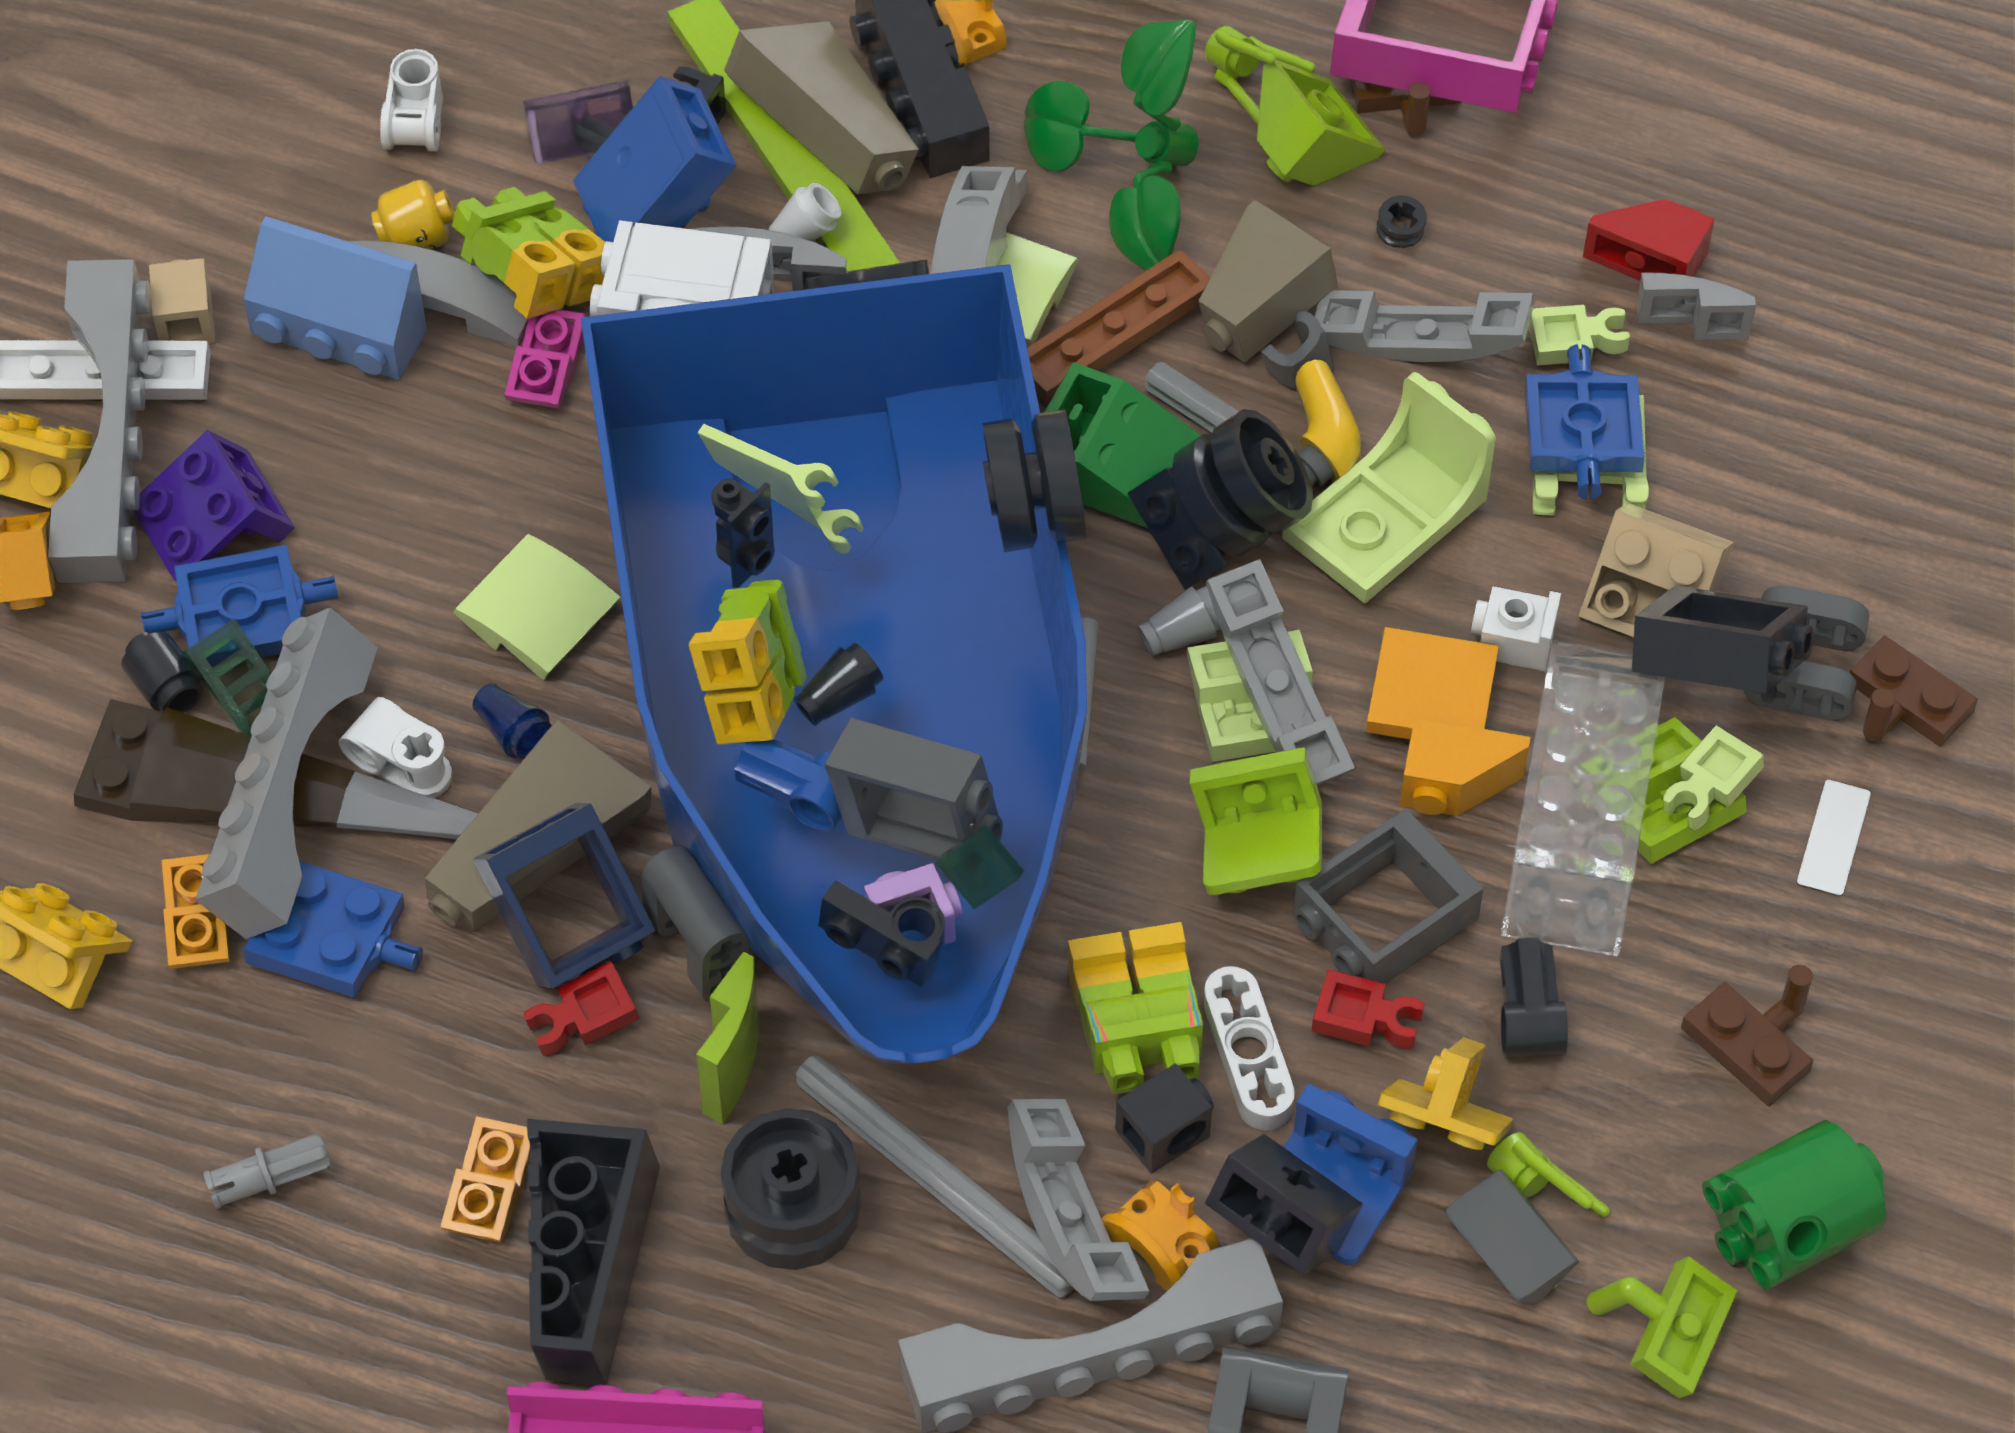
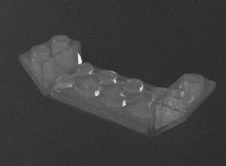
[1501,640,1665,956]

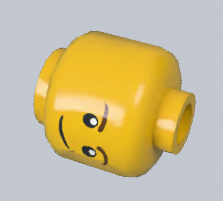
[371,180,455,250]

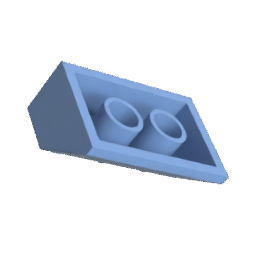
[244,216,427,380]

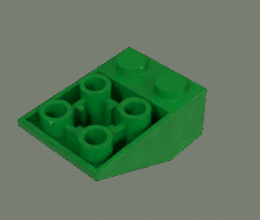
[1044,362,1201,528]

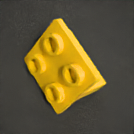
[0,411,94,508]
[0,883,132,1009]
[1378,1037,1513,1150]

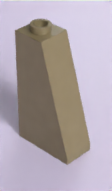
[724,21,919,194]
[425,719,652,932]

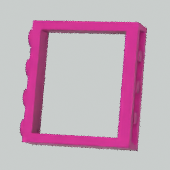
[1330,0,1558,113]

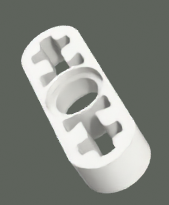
[1204,966,1295,1131]

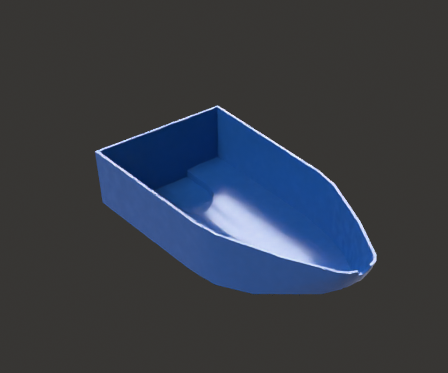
[581,264,1087,1063]

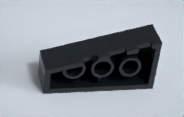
[849,0,990,178]
[527,1119,660,1386]

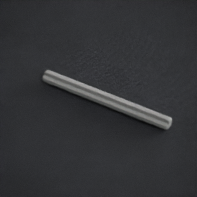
[796,1055,1074,1298]

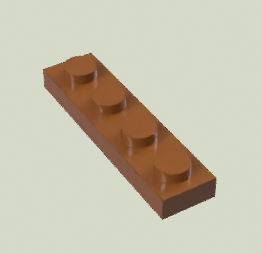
[1027,249,1211,405]

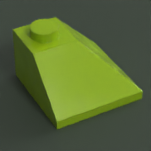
[1257,59,1386,186]

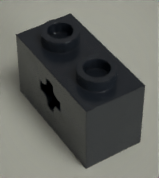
[1204,1134,1363,1275]

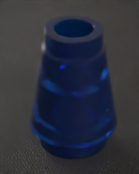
[472,684,552,760]

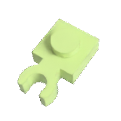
[1529,305,1630,366]
[1663,725,1764,831]

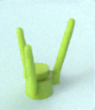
[1205,26,1316,125]
[1487,1132,1610,1288]

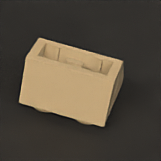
[1579,503,1734,637]

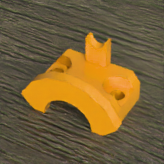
[934,0,1007,65]
[1101,1181,1219,1291]

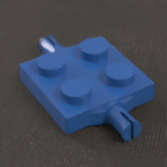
[1524,344,1645,500]
[141,545,339,670]
[243,861,423,998]

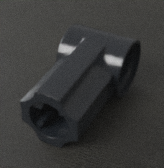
[1500,937,1568,1057]

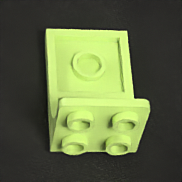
[1282,372,1496,604]

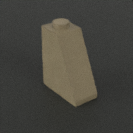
[1199,200,1338,363]

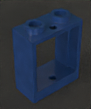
[472,803,656,988]

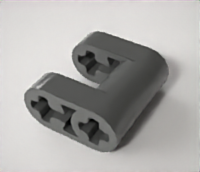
[1744,585,1869,720]
[642,845,750,1002]
[1207,1346,1349,1433]

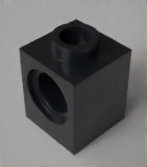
[1115,1063,1214,1174]

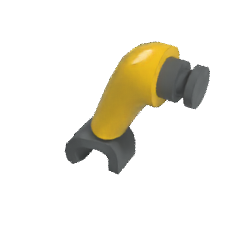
[1261,311,1361,494]

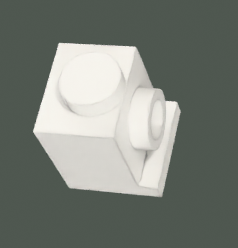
[1471,586,1561,672]

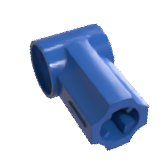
[735,738,842,832]

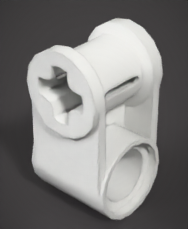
[380,49,443,152]
[338,697,453,798]

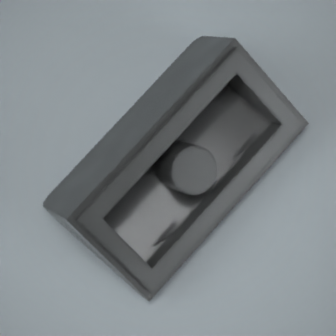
[1444,1169,1580,1304]

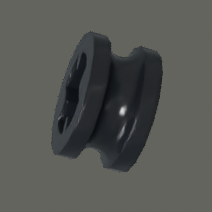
[1376,196,1427,248]

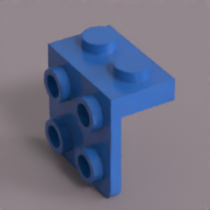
[1284,1083,1418,1265]

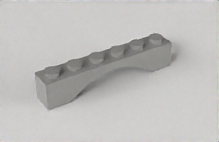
[48,259,151,583]
[195,607,378,939]
[898,1238,1283,1433]

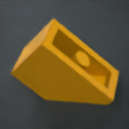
[0,511,57,610]
[1399,717,1531,816]

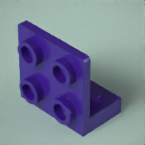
[133,430,295,581]

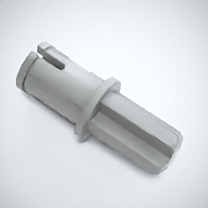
[203,1134,330,1209]

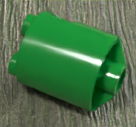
[1702,1120,1887,1290]

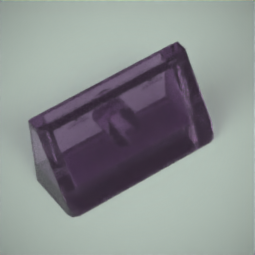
[523,80,633,164]

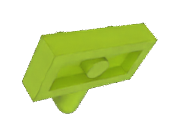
[1587,1256,1738,1399]

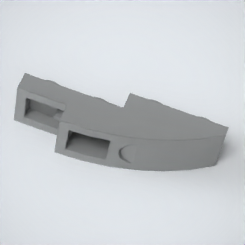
[930,166,1028,274]

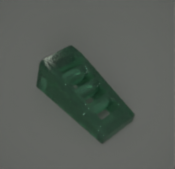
[183,619,271,736]

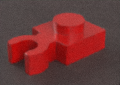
[523,961,640,1055]
[1311,969,1425,1049]

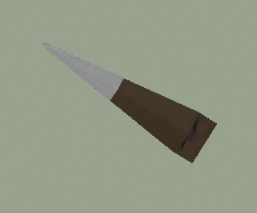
[73,699,478,839]

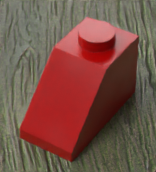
[1583,199,1715,281]

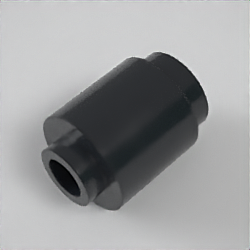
[121,631,203,713]

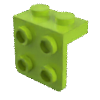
[1190,747,1322,895]

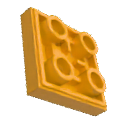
[1366,627,1499,739]

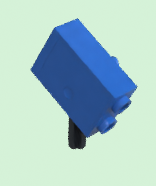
[571,76,737,242]

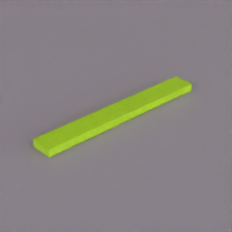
[667,0,900,272]

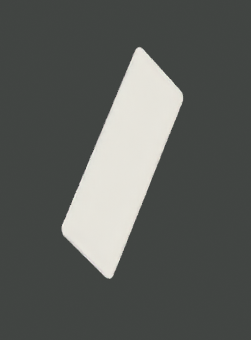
[1797,780,1871,895]

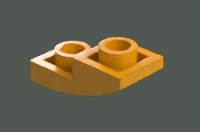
[162,854,230,969]
[440,1116,530,1243]

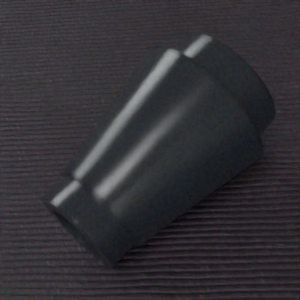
[793,643,884,726]

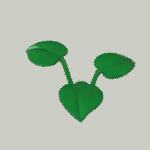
[1024,20,1199,270]

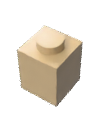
[149,258,215,344]

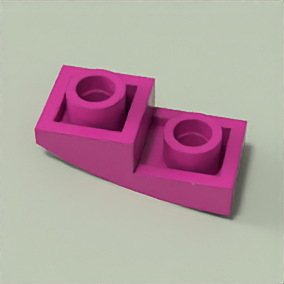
[504,310,586,408]

